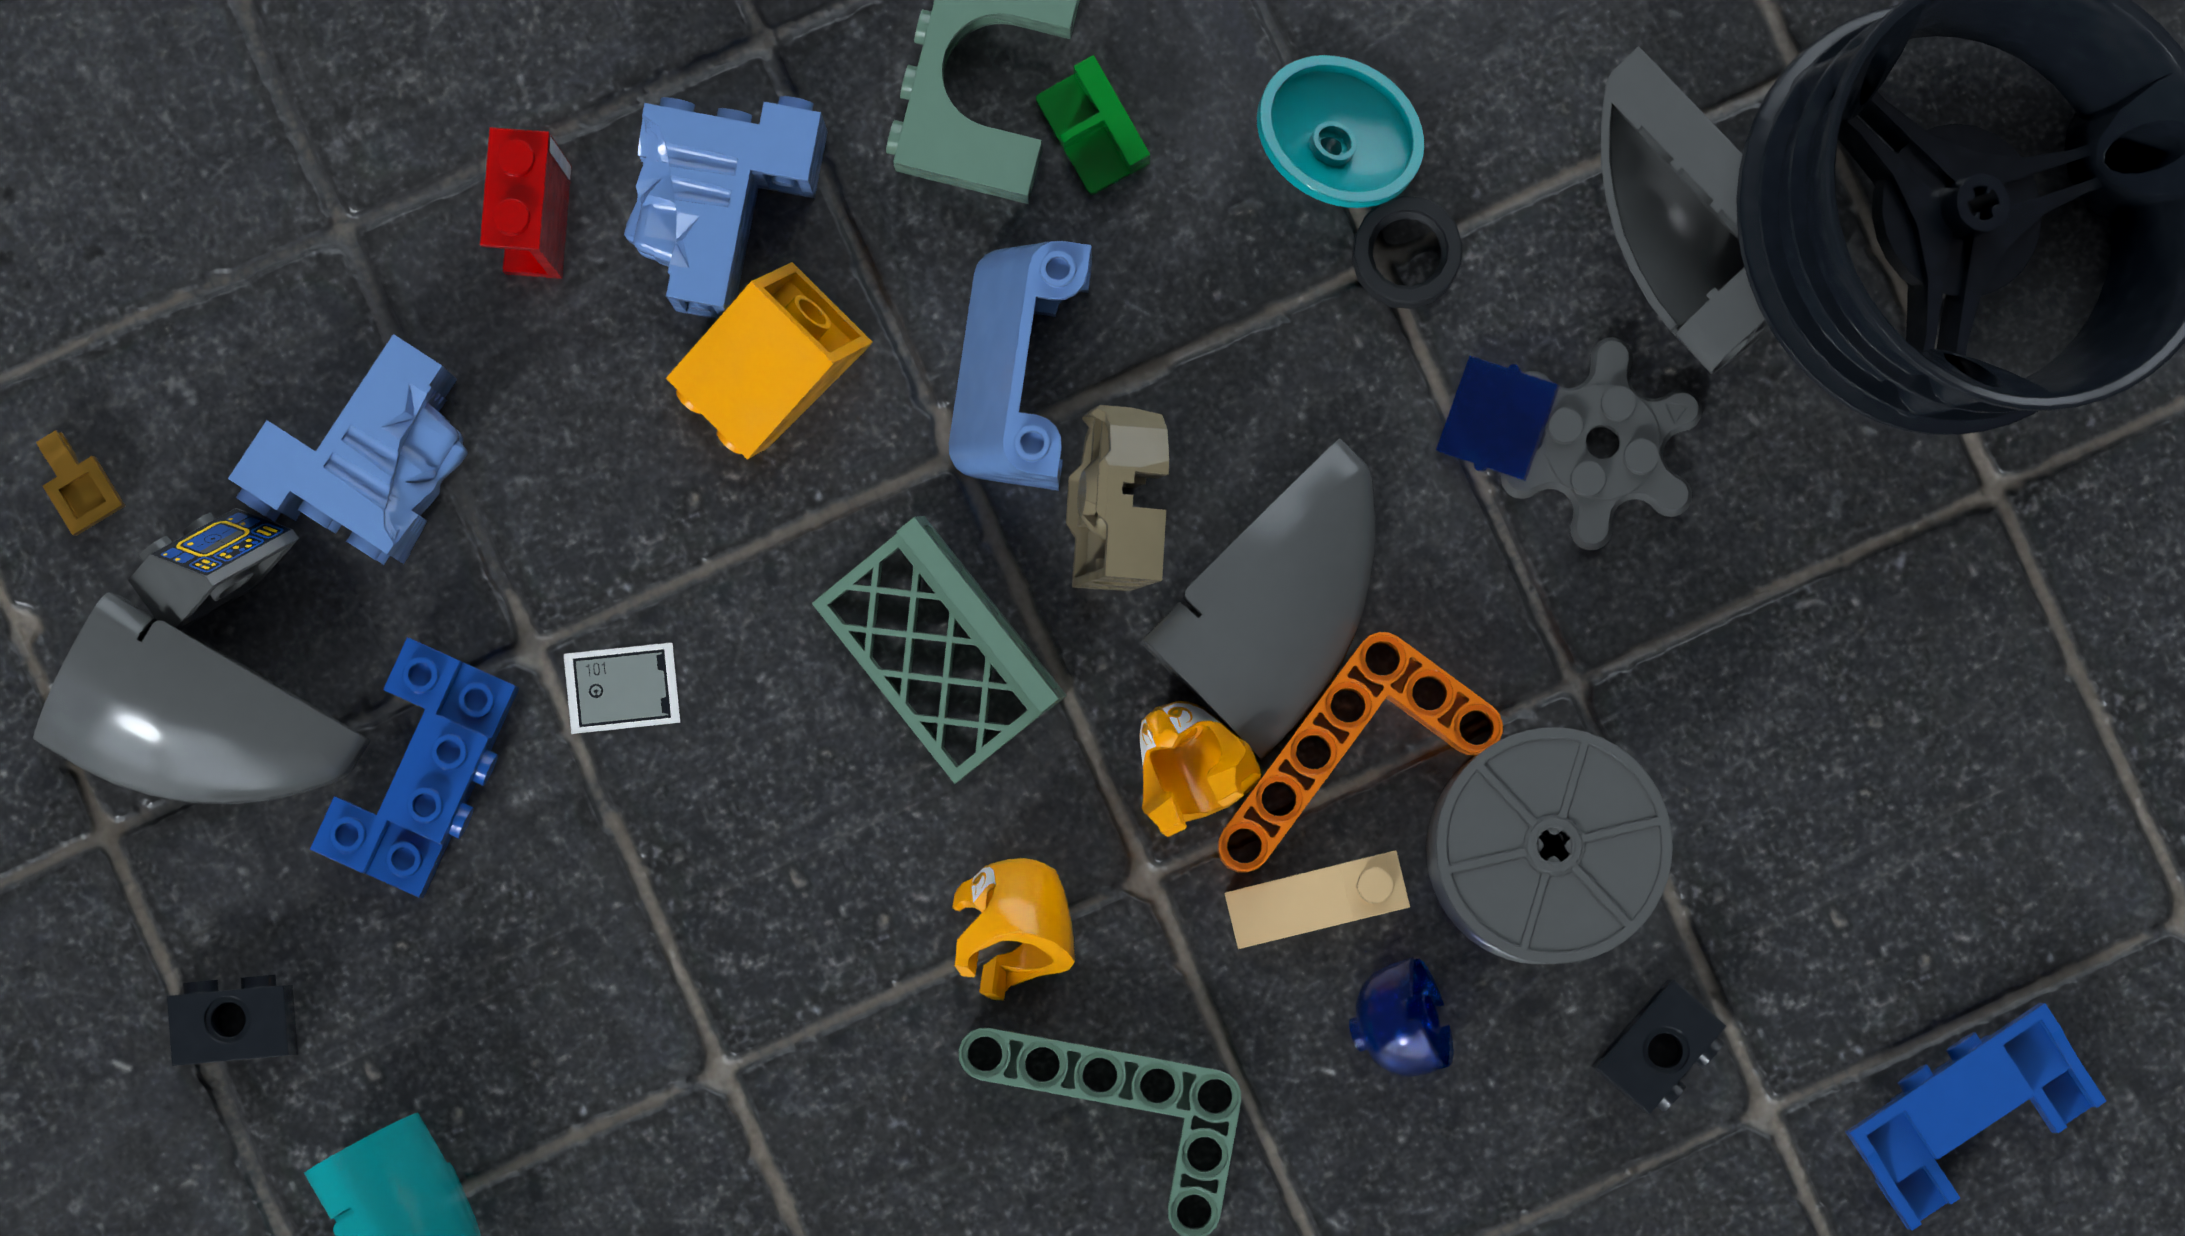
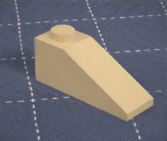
[1224,850,1410,949]

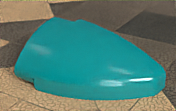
[304,1112,481,1236]

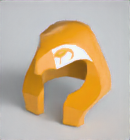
[1139,701,1261,837]
[952,858,1075,1001]

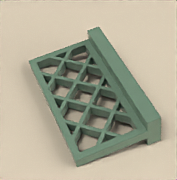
[812,516,1067,784]

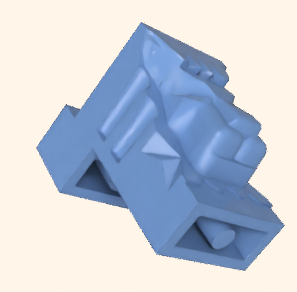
[624,96,828,319]
[228,334,468,565]

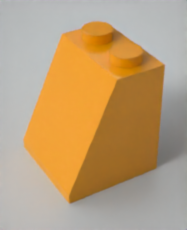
[666,262,873,460]

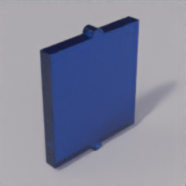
[1436,356,1560,481]

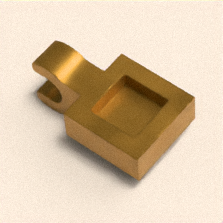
[36,430,125,536]

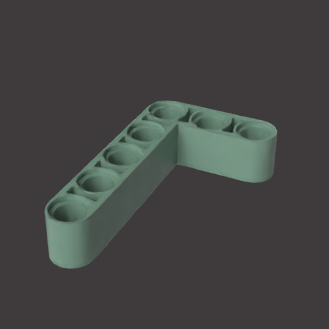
[959,1028,1241,1236]

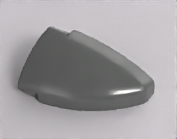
[1601,46,1771,374]
[1142,438,1376,761]
[33,592,371,804]

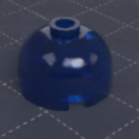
[1349,957,1454,1077]

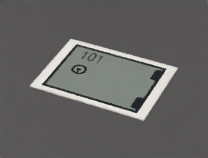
[564,643,680,734]

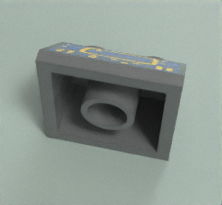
[128,508,299,630]

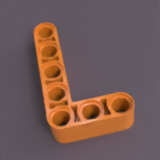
[1218,632,1503,873]

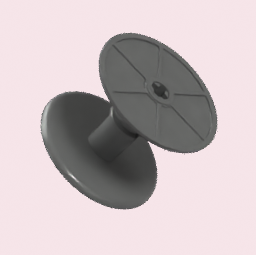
[1426,727,1673,965]

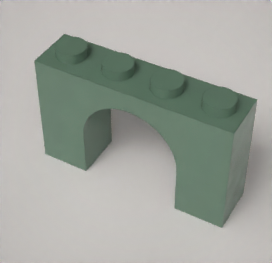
[886,0,1080,204]

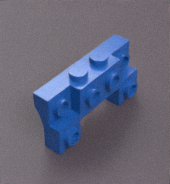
[310,637,519,898]
[1845,1003,2106,1230]

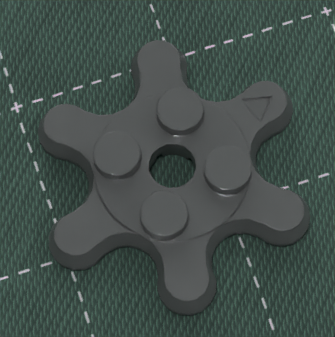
[1500,337,1702,551]

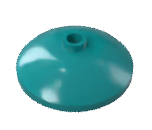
[1257,55,1424,208]

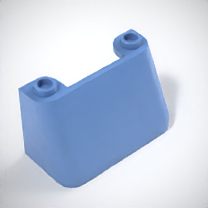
[949,241,1092,491]

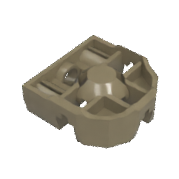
[1066,405,1169,591]

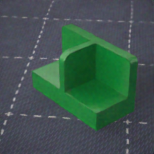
[1036,55,1150,195]

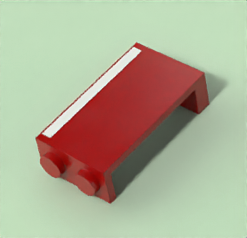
[480,127,572,279]

